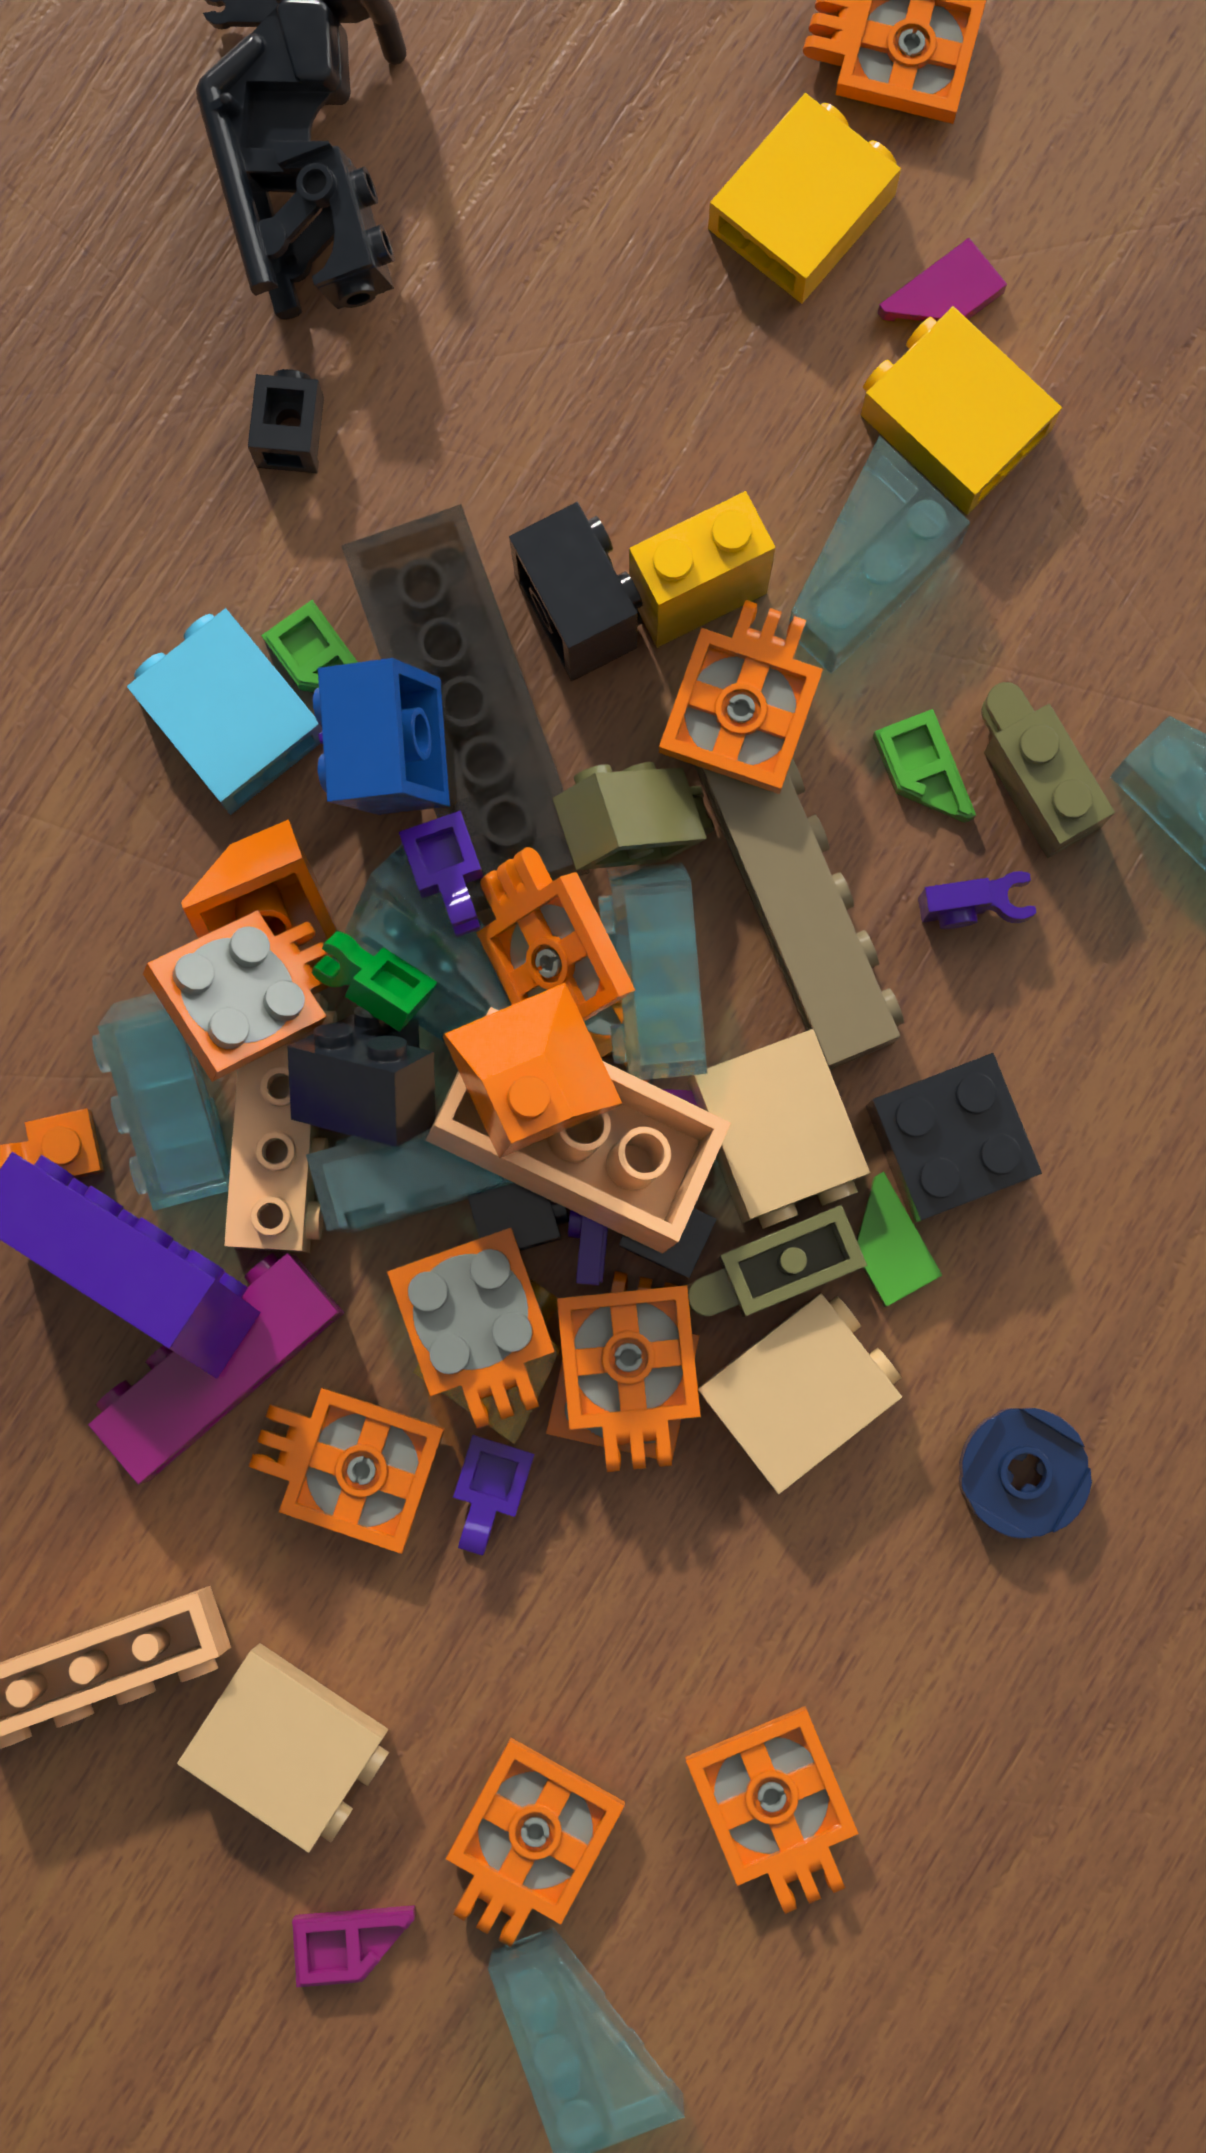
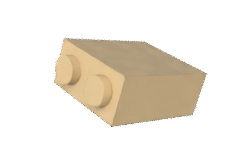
[687,1029,870,1229]
[698,1293,902,1494]
[177,1643,389,1853]

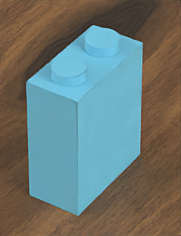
[127,608,322,815]

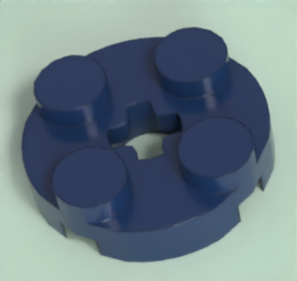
[958,1408,1092,1538]

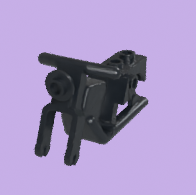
[196,0,407,320]

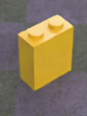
[708,93,901,304]
[861,306,1062,515]
[629,491,776,648]

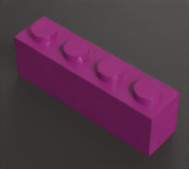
[88,1253,345,1484]

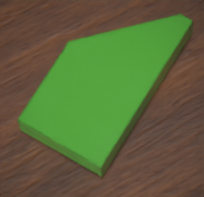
[261,600,358,692]
[873,709,976,823]
[856,1172,942,1307]

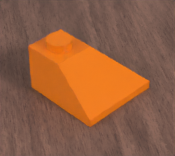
[181,819,338,970]
[443,982,622,1159]

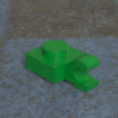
[311,931,437,1032]

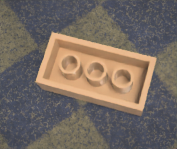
[425,1007,731,1253]

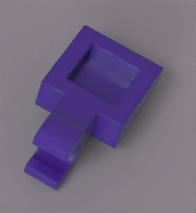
[399,811,483,938]
[918,871,1036,929]
[453,1435,535,1556]

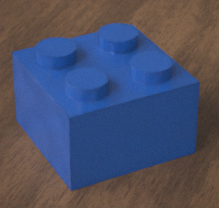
[313,658,450,815]

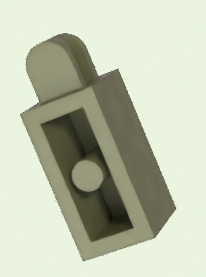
[981,682,1115,859]
[553,762,715,871]
[688,1205,867,1317]

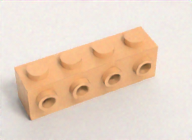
[224,993,337,1253]
[0,1586,231,1749]

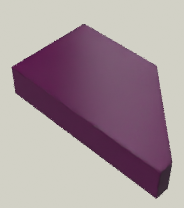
[877,238,1007,321]
[292,1905,416,1987]

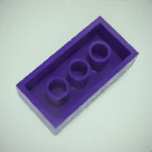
[0,1152,261,1379]

